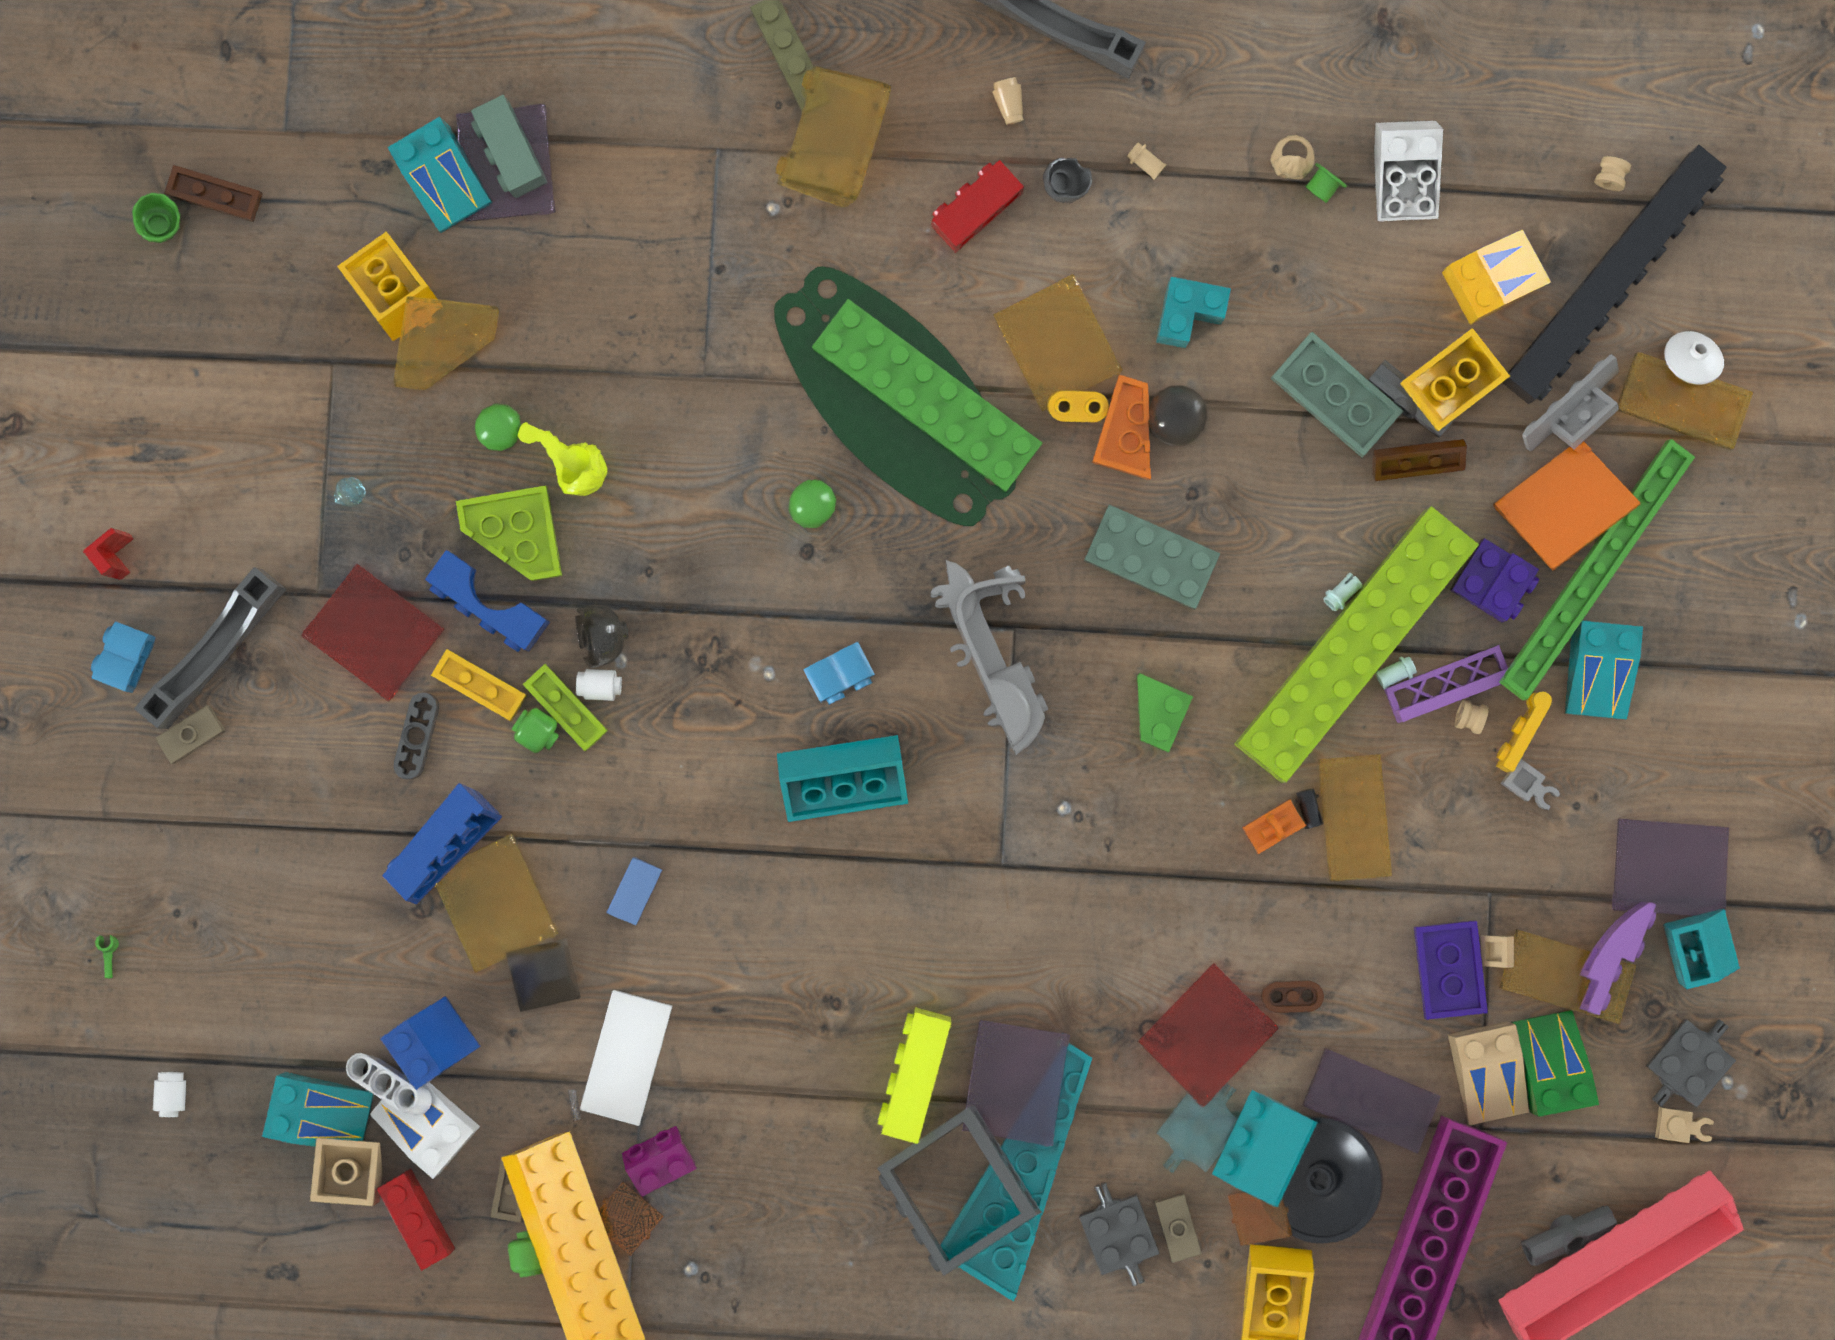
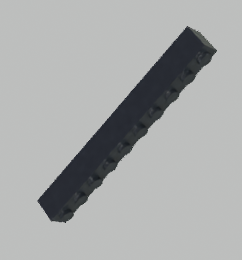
[1502,145,1727,404]

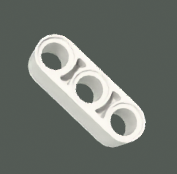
[346,1053,432,1115]

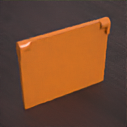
[1493,441,1640,571]

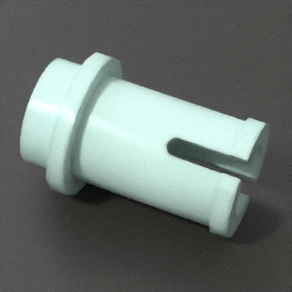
[1323,573,1363,611]
[1375,656,1417,689]

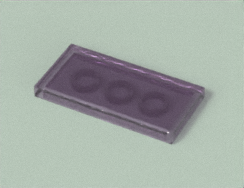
[1302,1048,1441,1153]

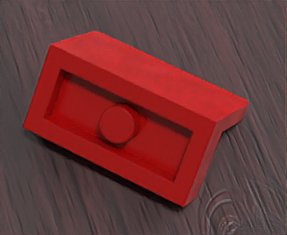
[82,528,134,580]

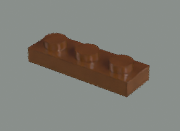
[164,165,263,222]
[1372,439,1467,481]

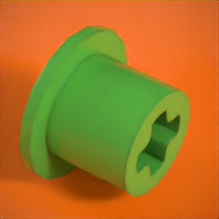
[1305,162,1347,203]

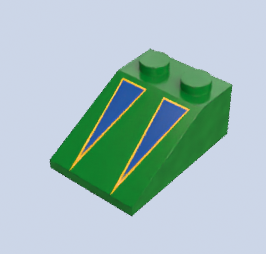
[1511,1010,1599,1117]

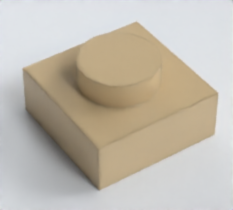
[1480,935,1514,968]

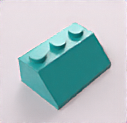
[1212,1090,1318,1208]

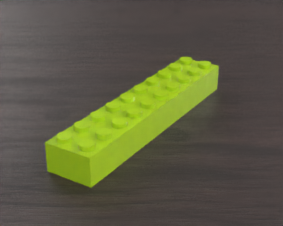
[1234,506,1479,783]

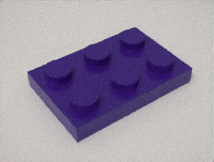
[1414,920,1488,1020]

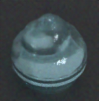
[334,476,366,507]

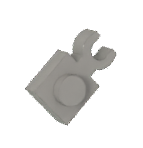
[1500,759,1560,810]

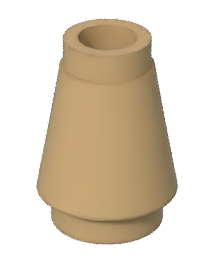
[992,77,1024,125]

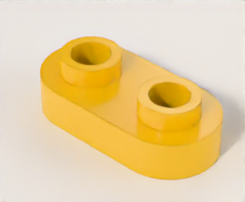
[1047,390,1109,422]

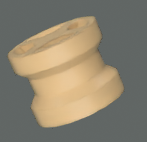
[1595,156,1632,191]
[1454,699,1489,734]

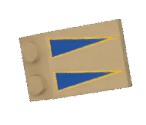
[1447,1022,1529,1125]

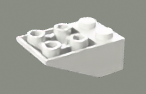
[1374,121,1443,221]

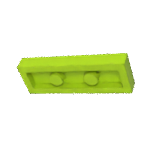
[523,664,608,752]

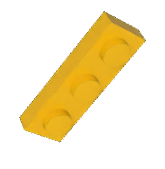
[431,649,527,721]

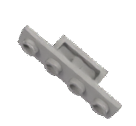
[1522,354,1619,451]

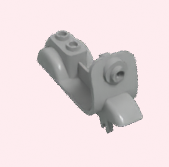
[931,560,1048,755]

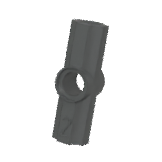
[1369,360,1454,438]
[1521,1206,1618,1266]

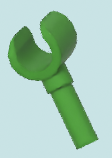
[95,935,119,978]

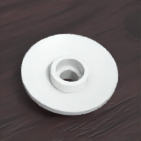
[1664,331,1724,385]

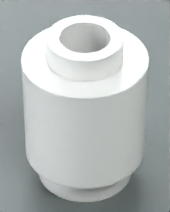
[576,669,622,701]
[153,1072,186,1117]

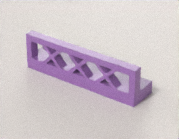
[1384,645,1508,723]

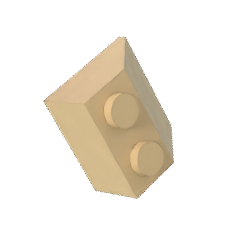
[310,1138,383,1206]

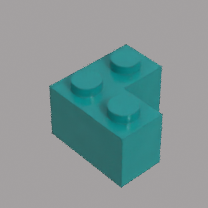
[1156,276,1231,348]

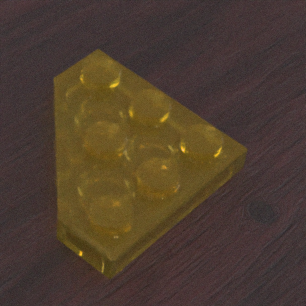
[393,296,499,390]

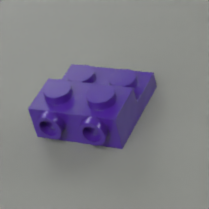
[1450,538,1539,623]

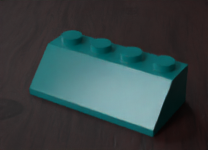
[777,735,909,822]

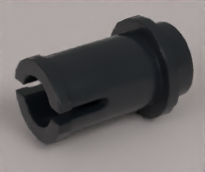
[1295,788,1324,829]

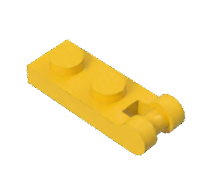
[1496,692,1552,772]

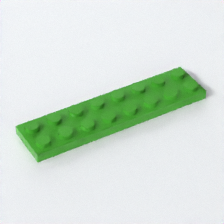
[812,299,1042,492]

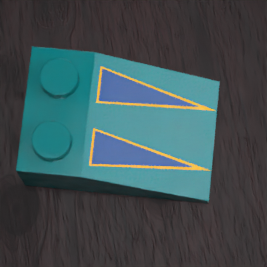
[387,116,492,233]
[1565,621,1643,720]
[262,1072,374,1147]

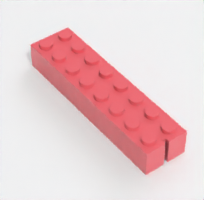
[1498,1170,1744,1340]

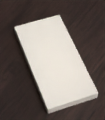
[580,990,673,1126]

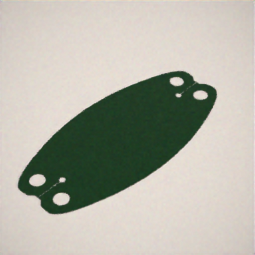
[774,267,1016,526]

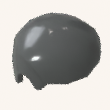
[1043,158,1092,203]

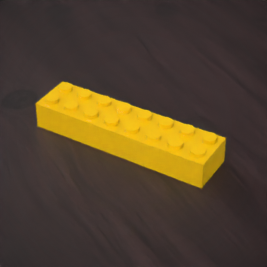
[501,1131,645,1340]

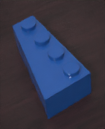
[382,783,503,904]

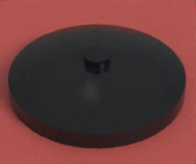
[1262,1117,1383,1244]

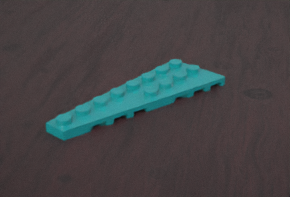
[940,1041,1092,1302]

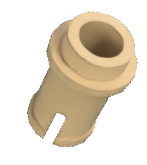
[1127,142,1166,180]

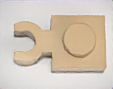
[1655,1107,1714,1143]

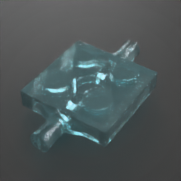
[1157,1082,1238,1173]

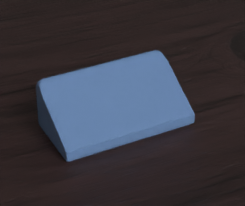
[607,857,662,925]

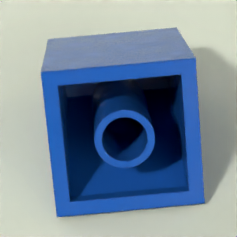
[380,996,481,1090]

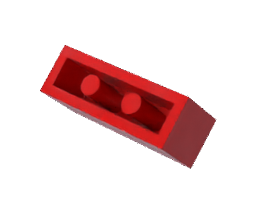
[932,160,1024,253]
[377,1168,455,1271]

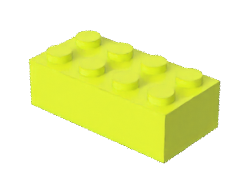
[878,1007,951,1144]

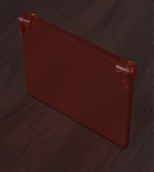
[301,564,445,702]
[1137,963,1279,1108]

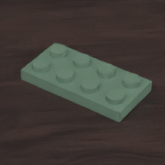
[1270,331,1403,458]
[1084,505,1220,610]

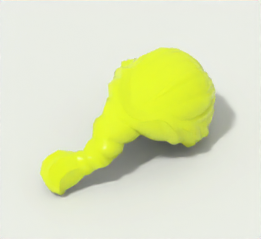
[518,422,607,496]

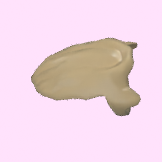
[1270,135,1315,180]

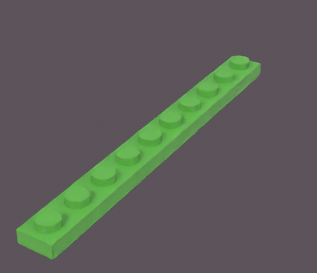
[1499,439,1695,701]

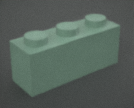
[471,95,548,198]

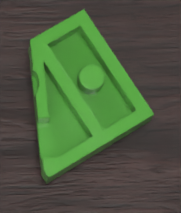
[1136,673,1193,753]

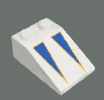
[370,1074,480,1179]

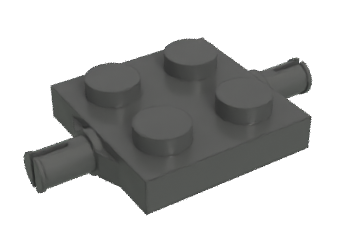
[1646,1019,1736,1107]
[1079,1182,1159,1286]

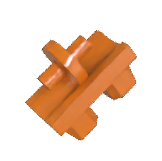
[1242,799,1306,854]

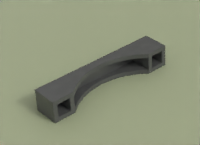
[976,0,1146,79]
[134,567,287,729]

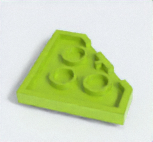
[456,485,562,581]

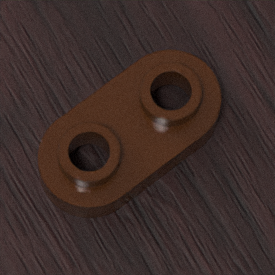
[1261,980,1324,1013]

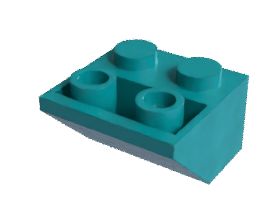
[1663,909,1740,989]

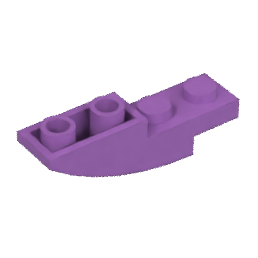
[1580,902,1656,1015]

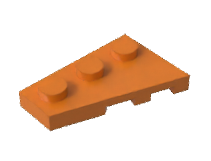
[1092,375,1151,480]

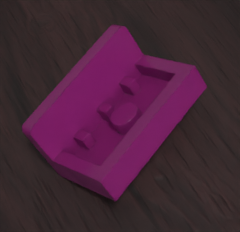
[622,1126,697,1196]

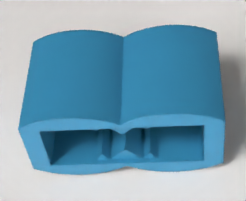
[91,621,156,693]
[803,642,875,705]

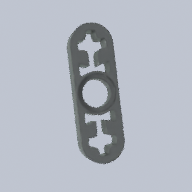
[394,693,439,779]

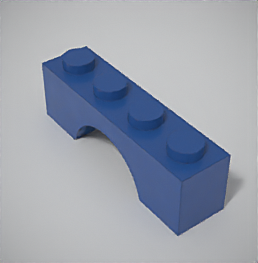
[425,550,550,652]

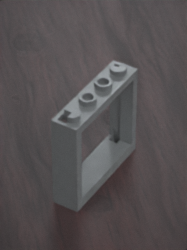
[878,1106,1041,1276]

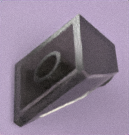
[506,939,581,1012]

